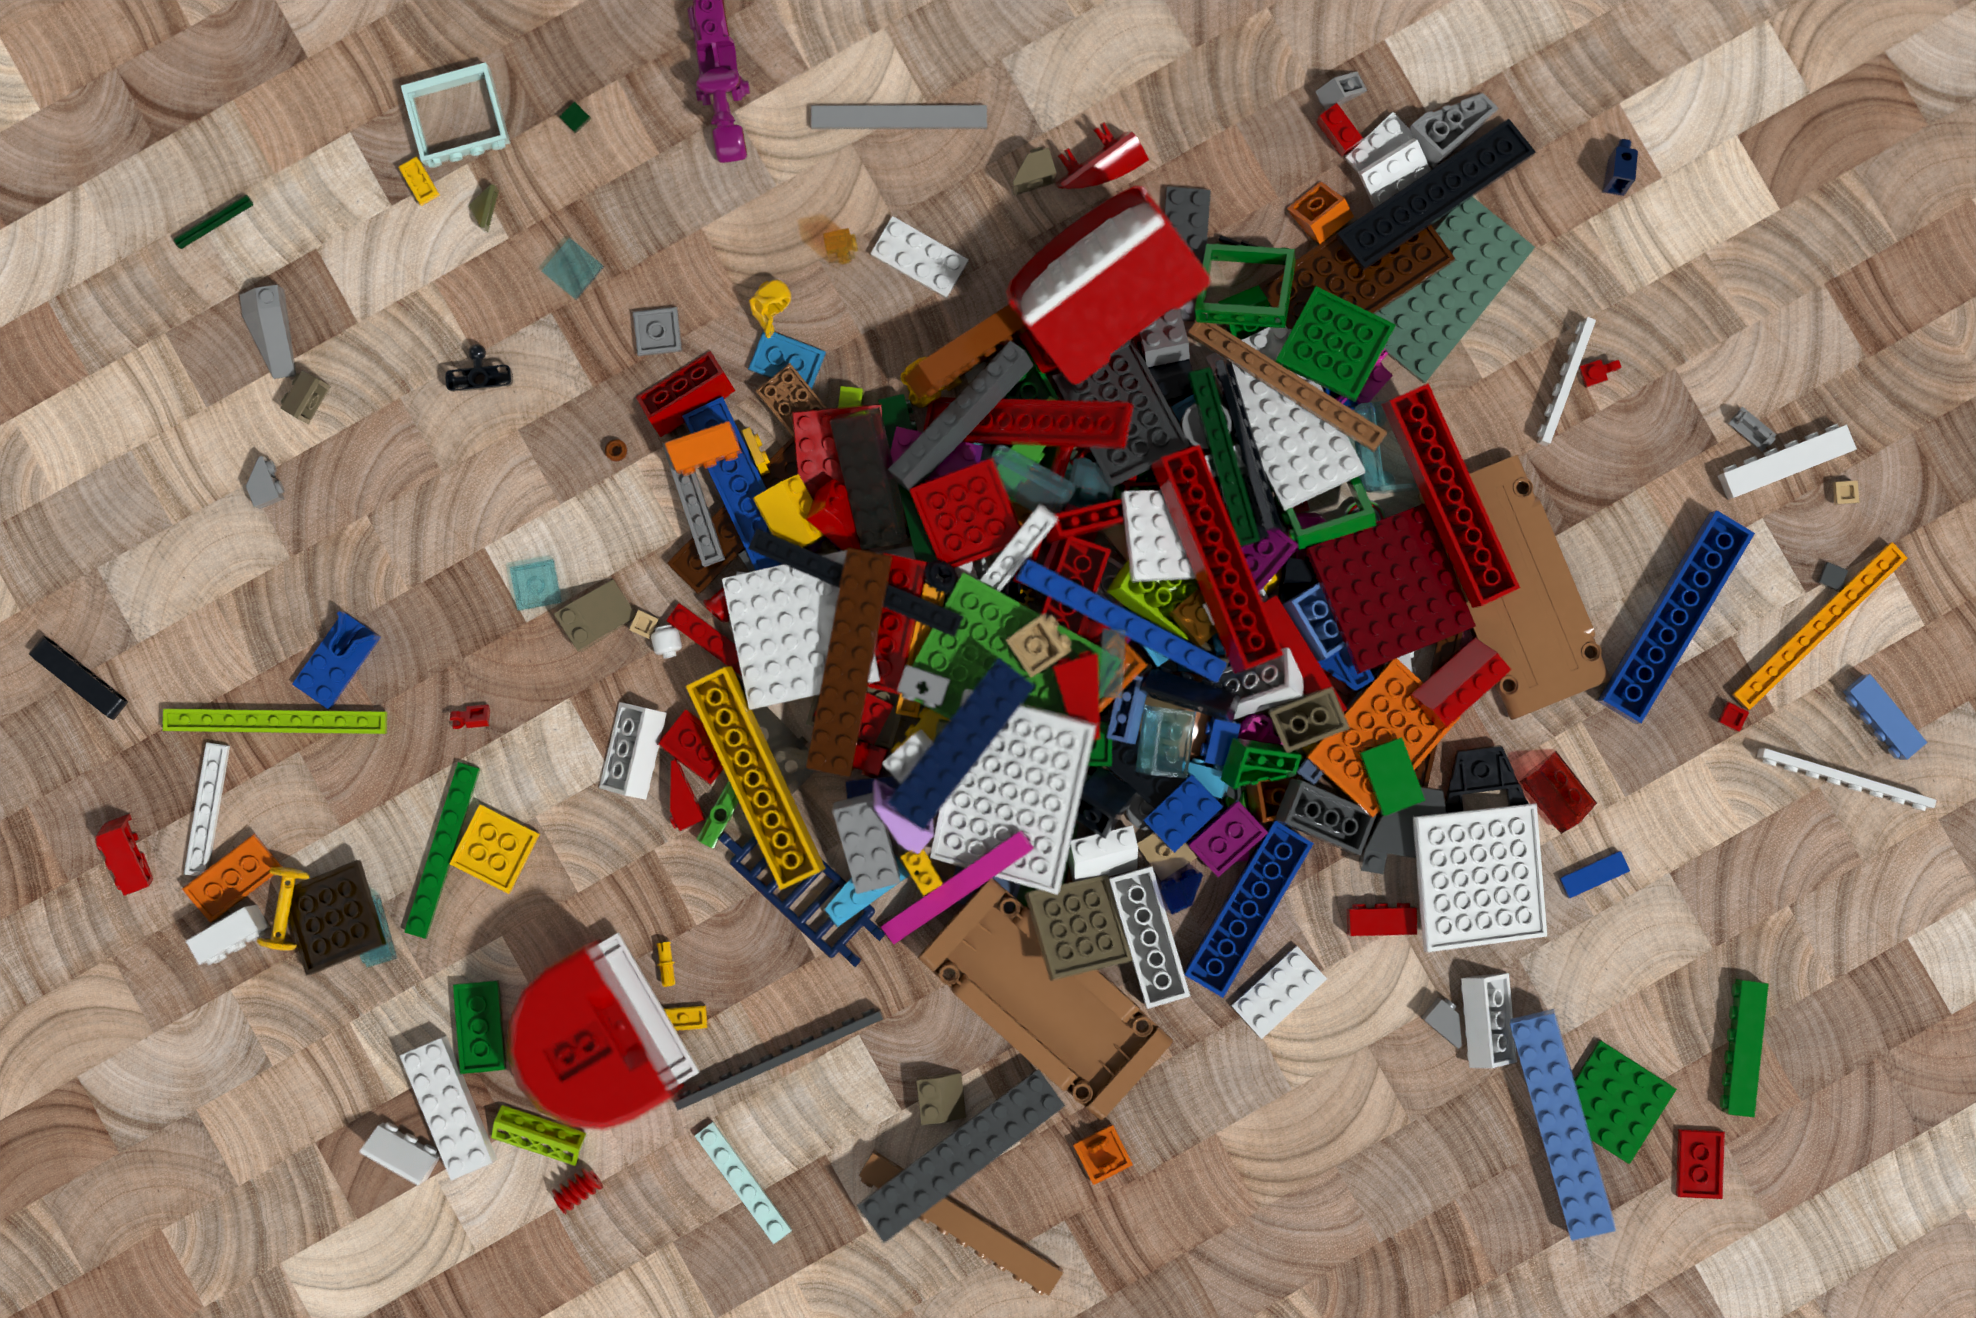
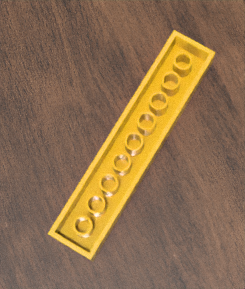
[686,666,826,890]

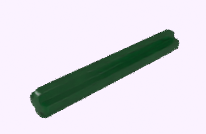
[173,195,253,249]

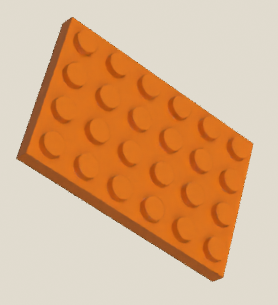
[1306,658,1461,817]

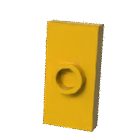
[398,156,440,206]

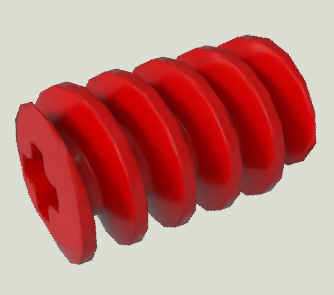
[552,1167,603,1215]

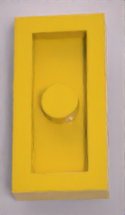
[742,427,770,476]

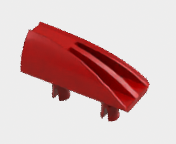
[1055,122,1149,189]

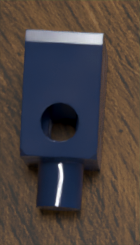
[1602,139,1638,196]

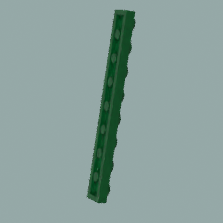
[1188,367,1260,546]

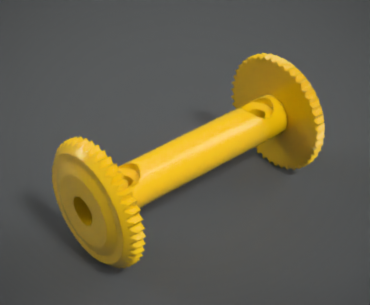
[257,867,309,950]

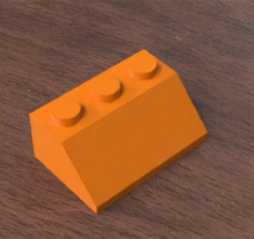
[665,421,742,476]

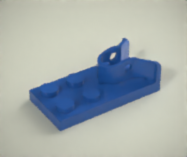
[292,611,381,710]

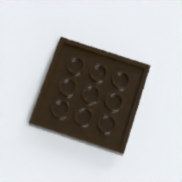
[289,860,387,976]

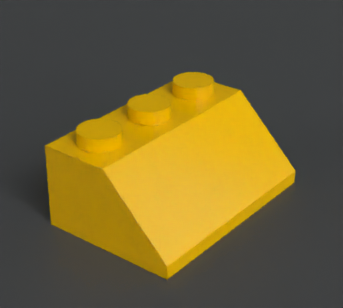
[753,474,825,548]

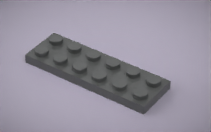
[1164,187,1211,321]

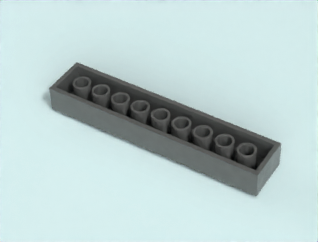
[857,1069,1065,1243]

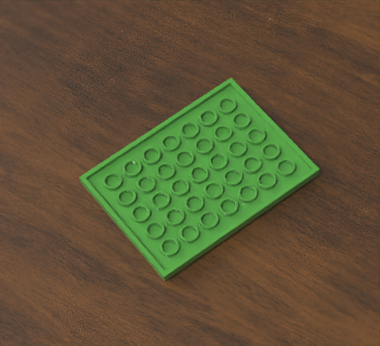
[912,572,1122,720]

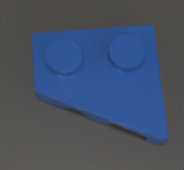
[1318,646,1375,691]

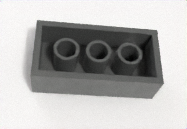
[1274,779,1377,855]

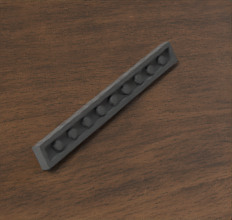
[674,1008,884,1111]

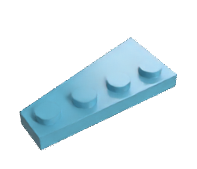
[824,855,909,927]

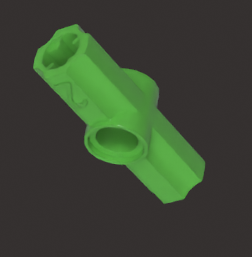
[696,781,739,849]

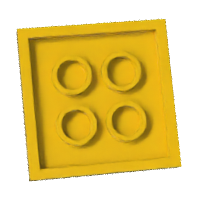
[449,804,540,894]

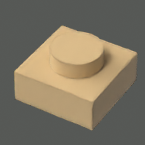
[1833,481,1859,505]
[629,610,659,639]

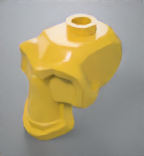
[749,279,792,339]

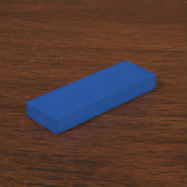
[1559,851,1630,898]

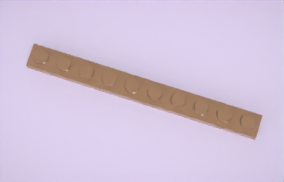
[1188,321,1387,452]

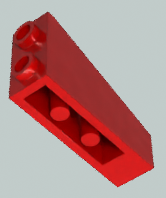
[1053,650,1100,740]

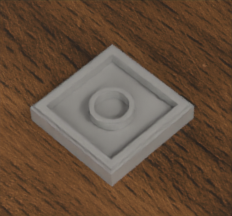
[633,307,682,356]

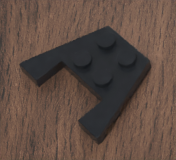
[1445,745,1529,813]

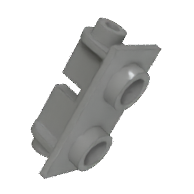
[1728,407,1777,452]

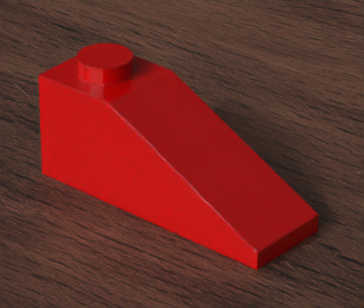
[669,759,706,831]

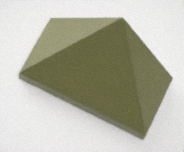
[468,184,499,232]

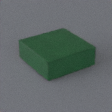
[559,101,591,134]

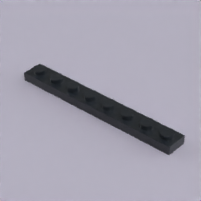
[1215,359,1282,532]

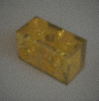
[823,228,858,265]

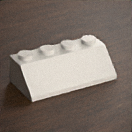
[1213,647,1304,720]
[599,702,667,800]
[1461,973,1517,1068]

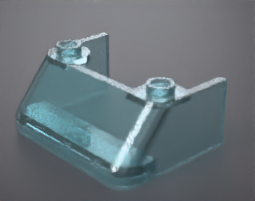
[1353,400,1419,494]
[990,445,1076,538]

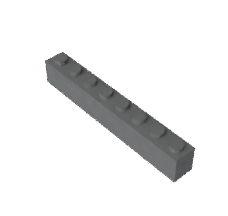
[888,341,1034,492]

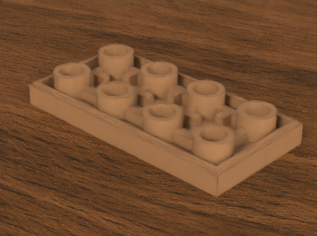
[756,363,827,438]

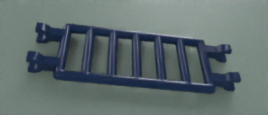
[719,812,886,967]

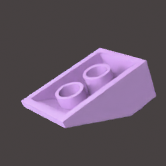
[873,780,934,854]

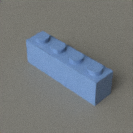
[1842,674,1928,760]

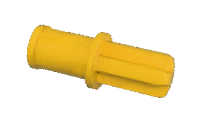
[656,942,675,987]

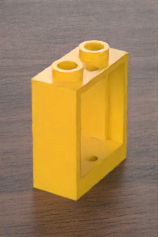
[900,848,943,896]

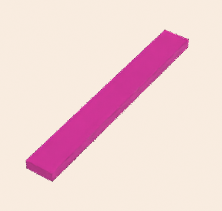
[881,830,1034,945]

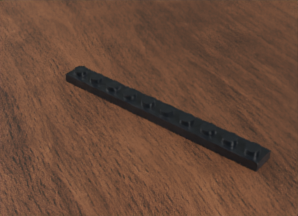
[748,528,964,637]

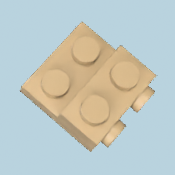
[1006,613,1072,678]

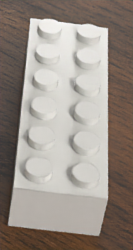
[1109,866,1190,1009]
[400,1035,497,1180]

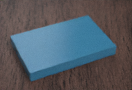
[748,330,826,389]

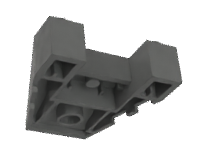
[1359,786,1446,874]

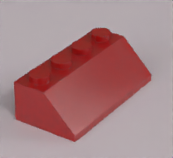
[636,351,735,438]
[1410,638,1512,729]

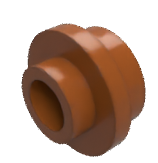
[605,439,628,462]

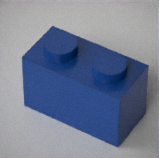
[1200,717,1241,766]

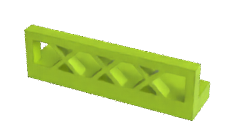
[491,1105,586,1166]

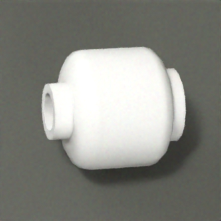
[651,625,682,659]

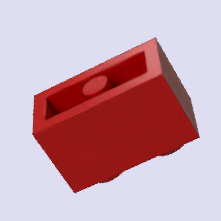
[1316,103,1363,157]

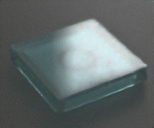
[542,238,604,300]
[510,559,562,611]

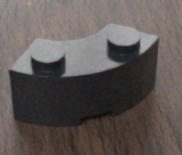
[1278,558,1316,604]

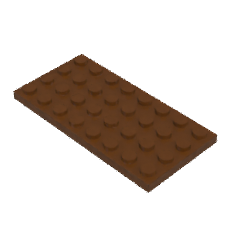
[1259,225,1455,330]

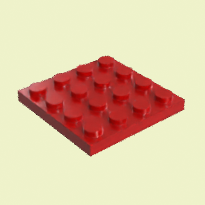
[792,404,888,500]
[909,457,1021,568]

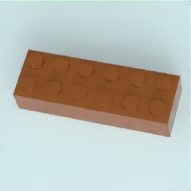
[904,304,1029,400]

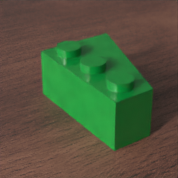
[1220,738,1302,789]

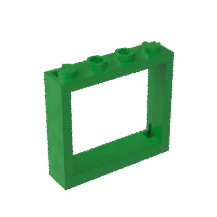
[1195,243,1296,328]
[1268,476,1376,550]

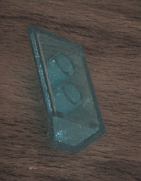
[1063,458,1114,508]
[1135,705,1196,778]

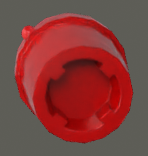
[703,587,729,623]

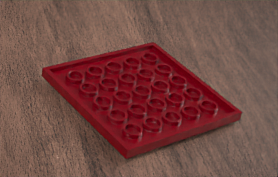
[1306,503,1476,674]

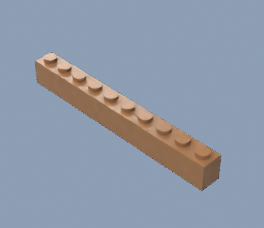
[859,1150,1063,1296]

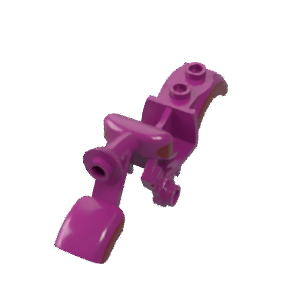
[687,0,750,163]

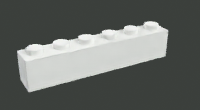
[1718,424,1857,500]

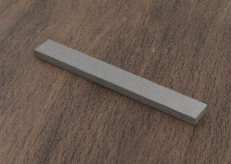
[811,105,987,129]

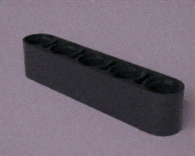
[29,636,128,720]

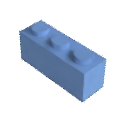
[1106,676,1146,744]

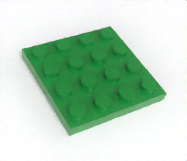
[1275,286,1396,402]
[1575,1040,1677,1165]

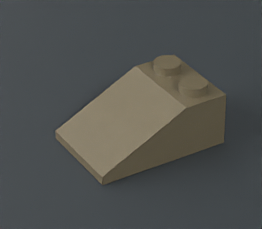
[554,579,636,652]
[1269,687,1350,753]

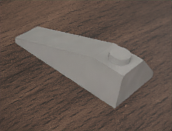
[1410,93,1498,169]
[240,285,296,379]

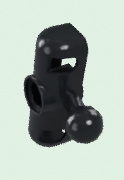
[445,344,513,392]

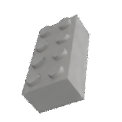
[833,793,900,894]

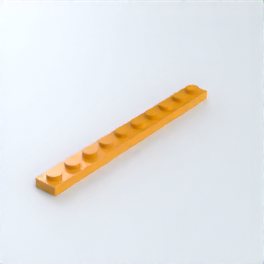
[1731,542,1907,710]

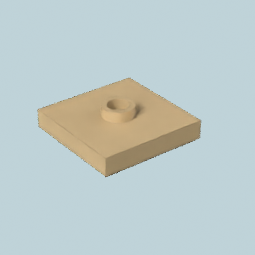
[1137,832,1198,881]

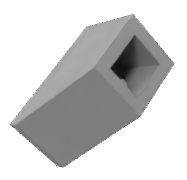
[246,456,285,509]

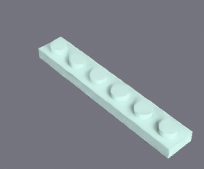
[695,1122,792,1244]

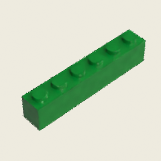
[1720,979,1769,1118]

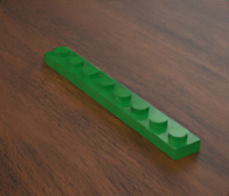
[404,762,480,939]

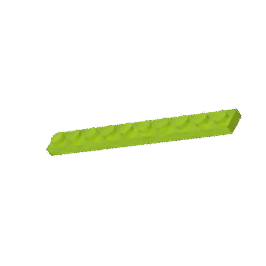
[162,709,387,734]

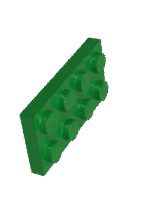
[453,980,506,1074]

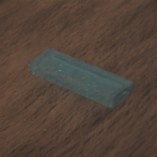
[1099,628,1126,698]

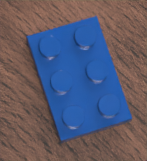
[1143,774,1223,853]

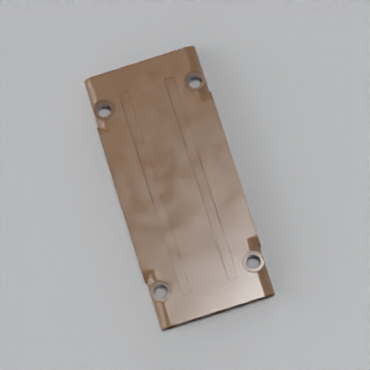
[1418,454,1611,720]
[918,878,1173,1121]

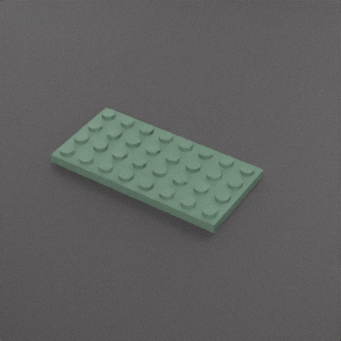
[1375,197,1535,384]

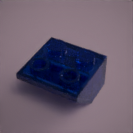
[1159,868,1203,915]

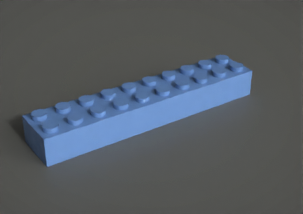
[1510,1009,1616,1241]

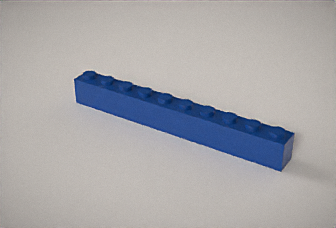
[1015,559,1227,683]

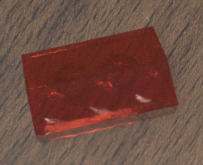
[1520,751,1597,834]

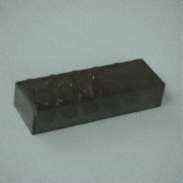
[830,407,910,550]

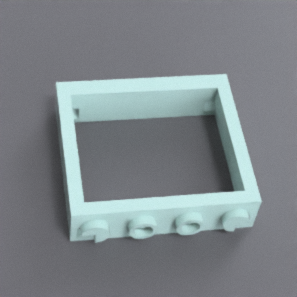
[401,62,510,168]

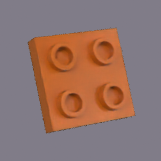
[1073,1124,1133,1185]

